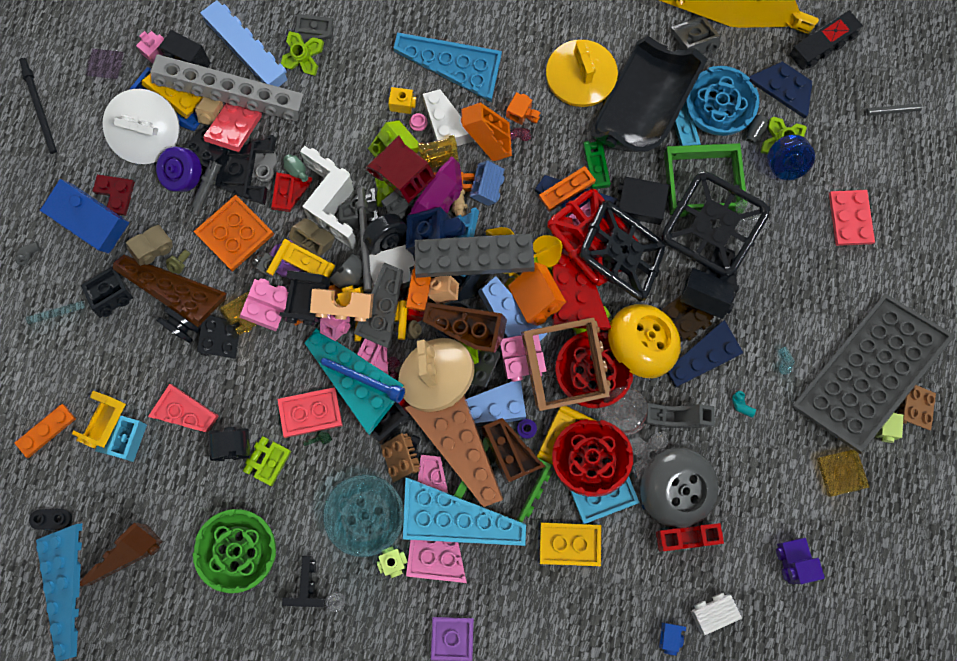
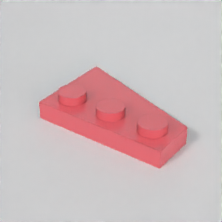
[148,384,219,432]

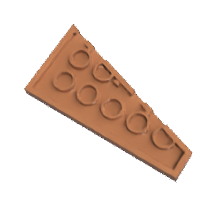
[405,395,504,507]

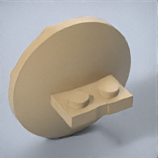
[398,338,474,412]

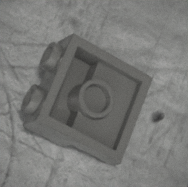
[671,16,720,53]
[381,191,420,221]

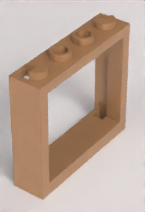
[521,318,611,411]

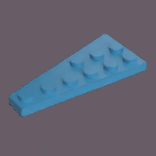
[394,32,502,102]

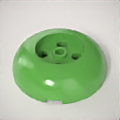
[193,509,276,593]

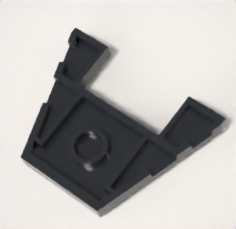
[215,135,277,205]

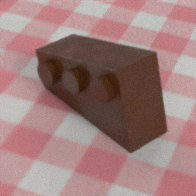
[481,418,545,484]

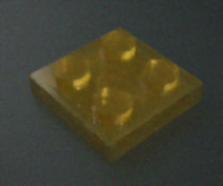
[817,450,869,497]

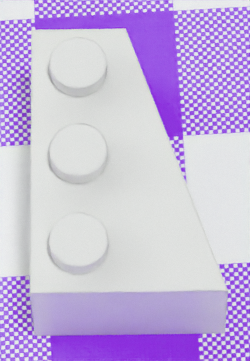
[423,89,474,151]

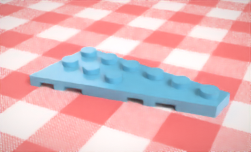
[403,477,526,546]

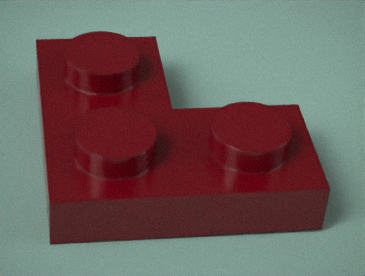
[93,174,135,216]

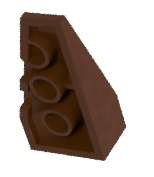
[423,302,507,353]
[80,522,163,586]

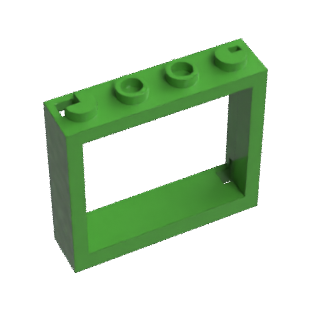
[664,143,748,217]
[454,438,553,522]

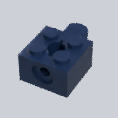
[406,207,466,256]

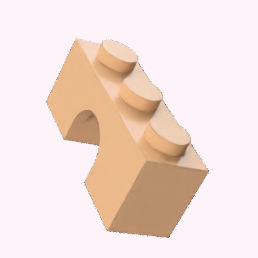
[310,288,374,322]

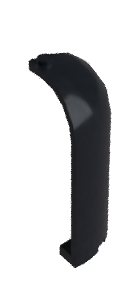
[591,36,708,152]

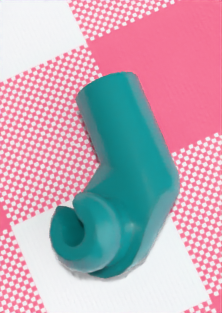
[732,391,756,418]

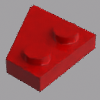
[271,172,312,212]

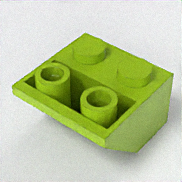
[368,120,422,158]

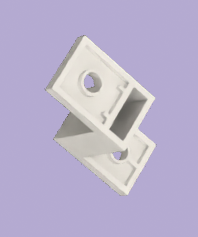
[300,146,357,250]

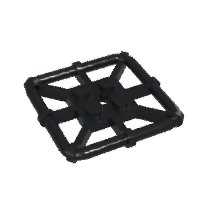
[661,170,771,277]
[579,200,666,301]

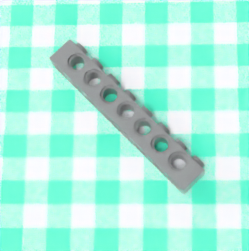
[150,54,304,122]

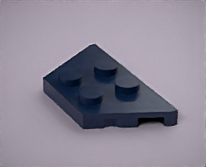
[749,61,812,119]

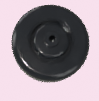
[363,214,408,255]

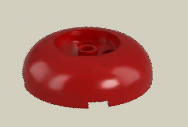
[555,331,633,409]
[552,419,633,497]

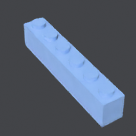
[200,0,287,87]

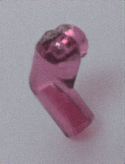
[510,128,532,141]
[387,356,400,381]

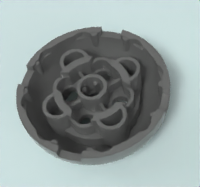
[640,447,718,528]

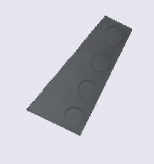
[354,262,403,349]

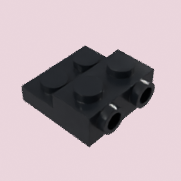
[81,266,133,318]

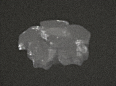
[541,356,556,379]

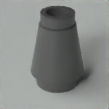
[745,115,768,144]

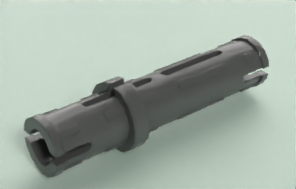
[188,160,222,217]

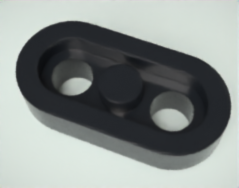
[29,509,72,530]

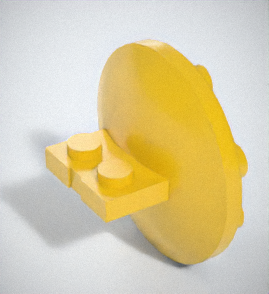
[546,40,618,107]

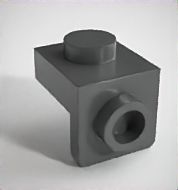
[251,252,281,278]

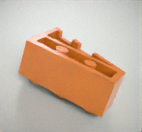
[461,102,512,161]

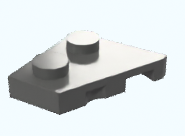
[295,14,334,44]

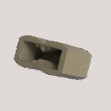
[289,218,335,257]
[126,225,173,266]

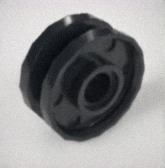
[156,306,200,343]

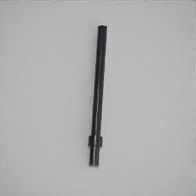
[19,58,57,154]

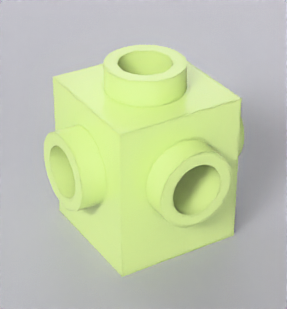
[377,547,408,578]

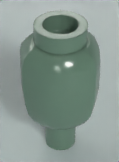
[283,154,308,182]

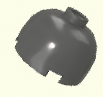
[330,252,363,289]

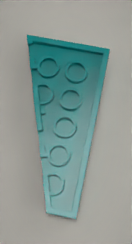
[305,328,404,435]

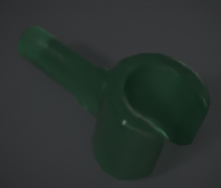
[303,432,332,446]

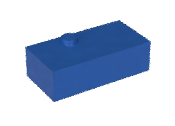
[40,179,130,253]

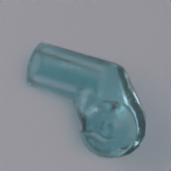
[778,346,795,375]

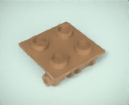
[898,385,936,430]
[381,433,421,483]

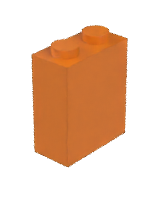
[508,262,567,326]

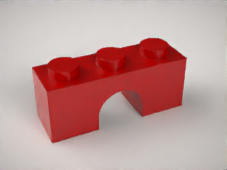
[656,523,724,552]

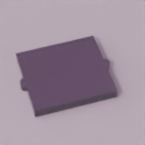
[86,48,124,79]

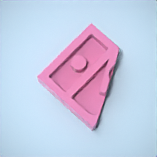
[357,338,388,374]

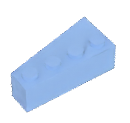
[466,380,526,426]

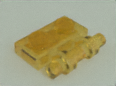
[221,291,257,335]

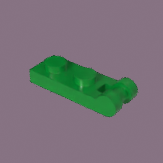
[583,140,611,189]

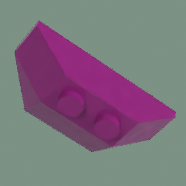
[408,156,463,215]

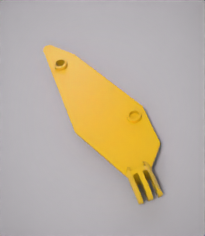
[659,0,819,35]

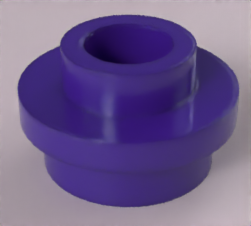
[517,419,537,439]

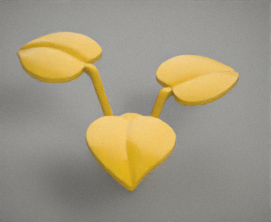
[486,227,563,294]

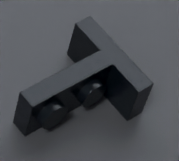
[282,556,327,607]

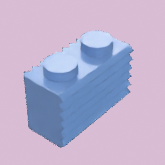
[469,160,505,206]

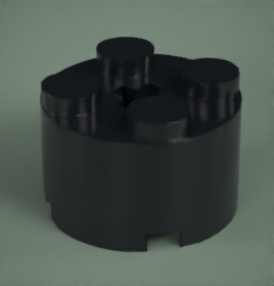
[208,427,250,461]

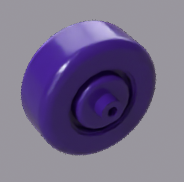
[156,146,202,192]

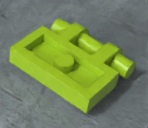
[243,436,292,486]

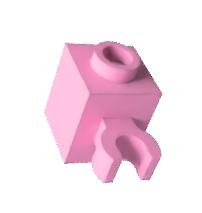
[136,31,164,63]

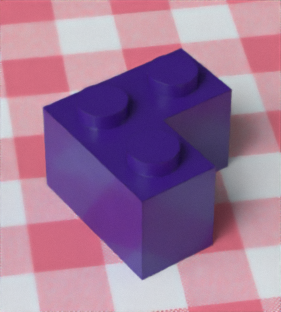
[776,538,825,584]

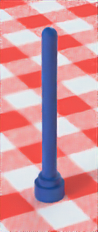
[321,358,405,403]

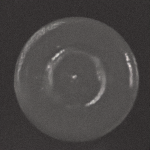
[600,386,647,435]

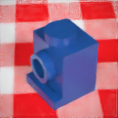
[659,623,686,656]

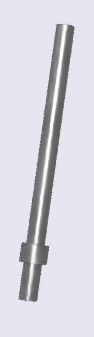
[356,188,372,292]

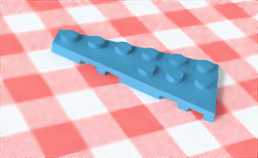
[36,523,83,661]

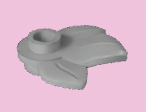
[252,152,277,182]

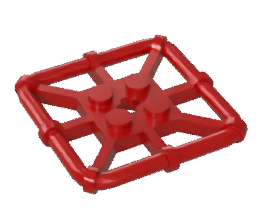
[547,188,638,286]

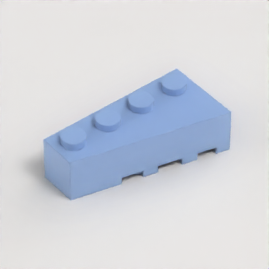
[478,276,547,341]

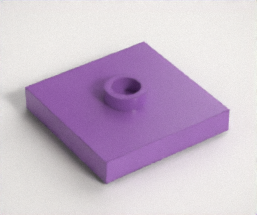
[431,617,474,661]

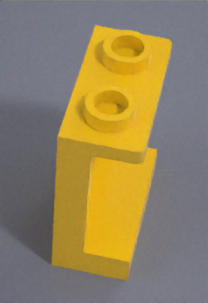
[72,391,126,449]

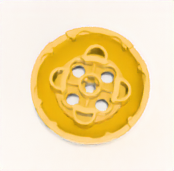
[608,304,681,378]

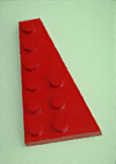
[552,217,611,330]

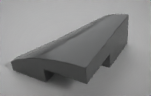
[339,188,379,228]

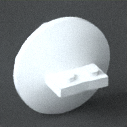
[103,89,180,164]

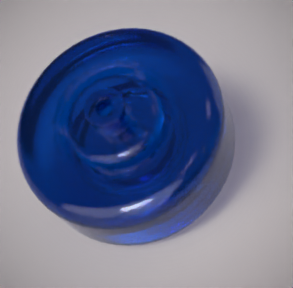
[767,135,815,180]

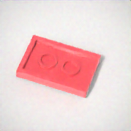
[204,103,262,152]
[829,190,875,246]
[277,387,343,438]

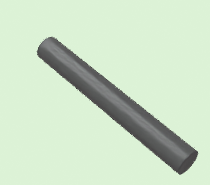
[866,104,922,116]

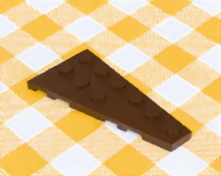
[113,255,226,327]

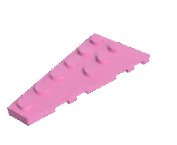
[406,455,467,583]

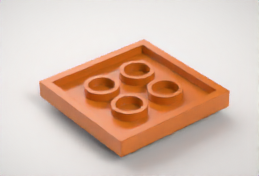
[193,195,274,272]

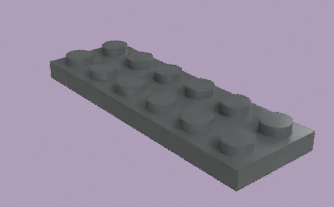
[415,234,535,278]

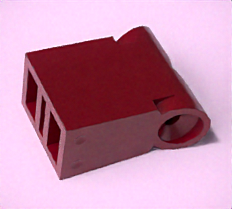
[365,135,436,203]

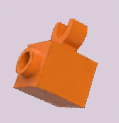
[506,92,540,125]

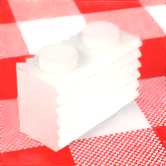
[691,593,742,635]

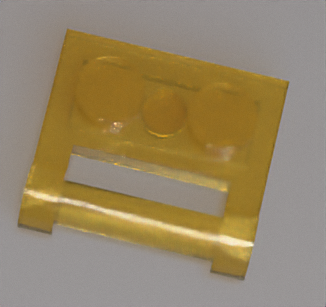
[418,135,459,168]

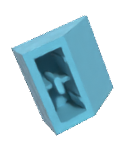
[95,416,147,462]

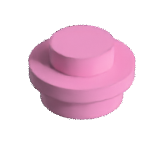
[409,113,428,131]

